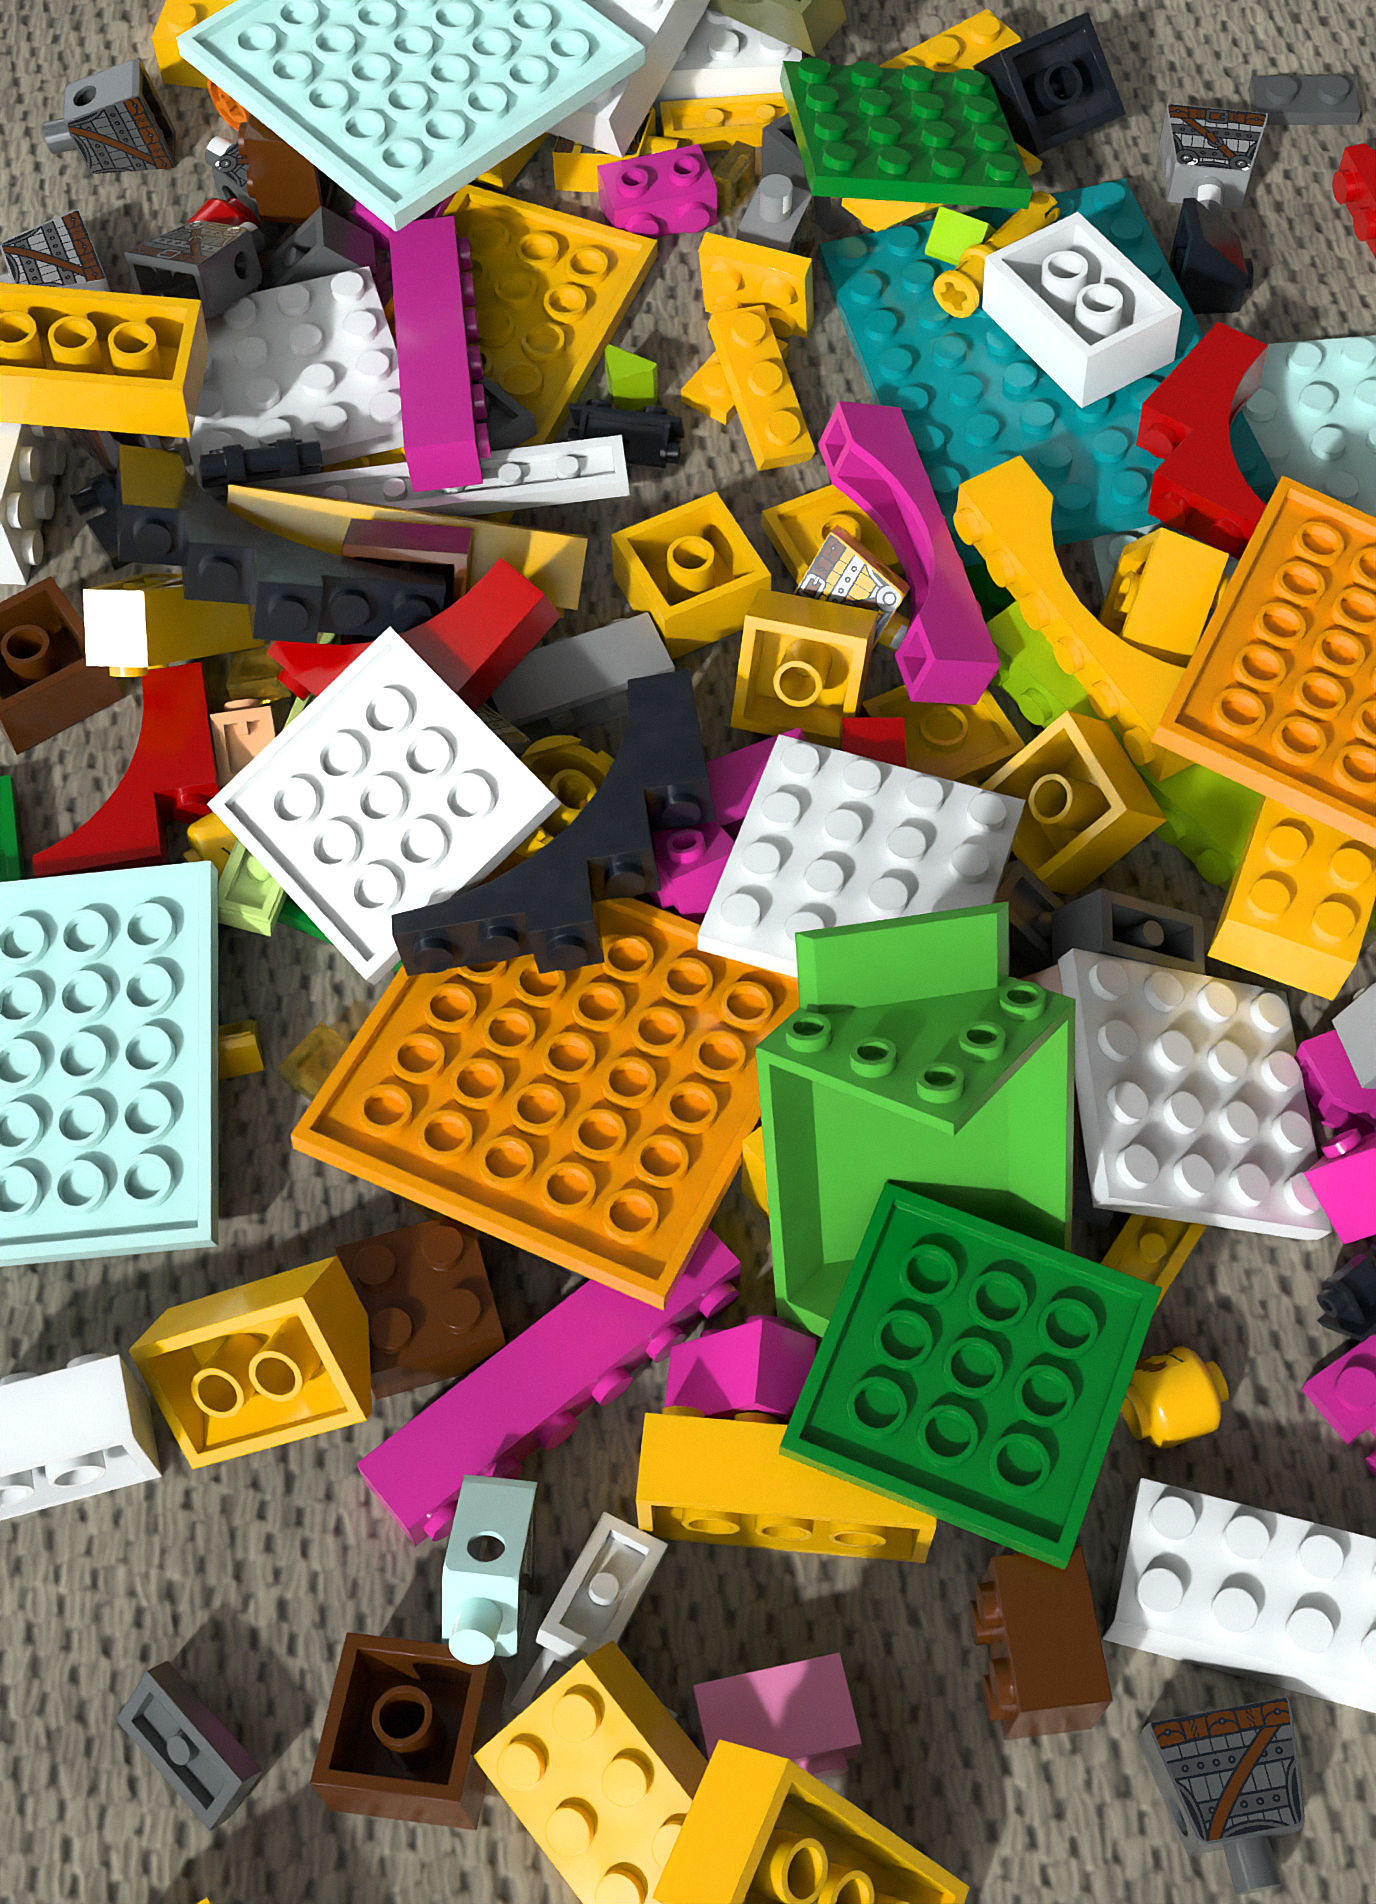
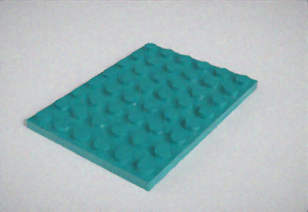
[818,179,1278,567]

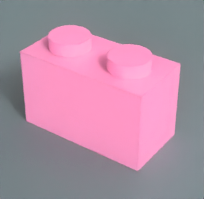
[693,1652,862,1780]

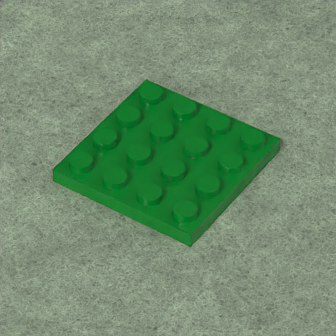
[780,58,1033,209]
[779,1182,1162,1570]

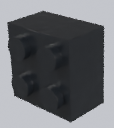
[973,12,1126,156]

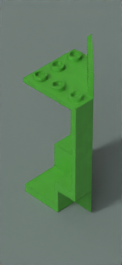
[756,901,1076,1338]

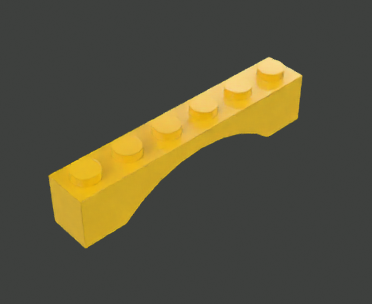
[953,455,1195,783]

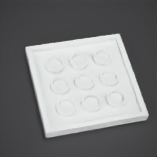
[186,266,404,488]
[207,627,562,985]
[697,734,1026,978]
[1058,948,1332,1240]

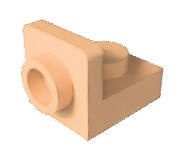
[210,699,277,788]

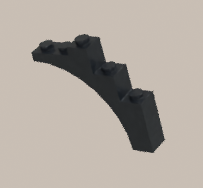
[115,445,447,644]
[391,669,716,976]

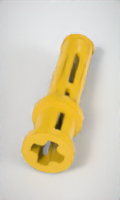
[933,191,1060,318]

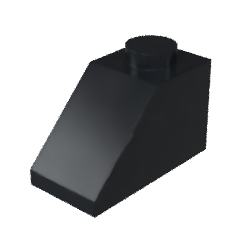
[1168,198,1254,315]

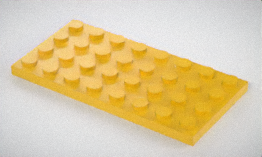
[320,184,658,524]

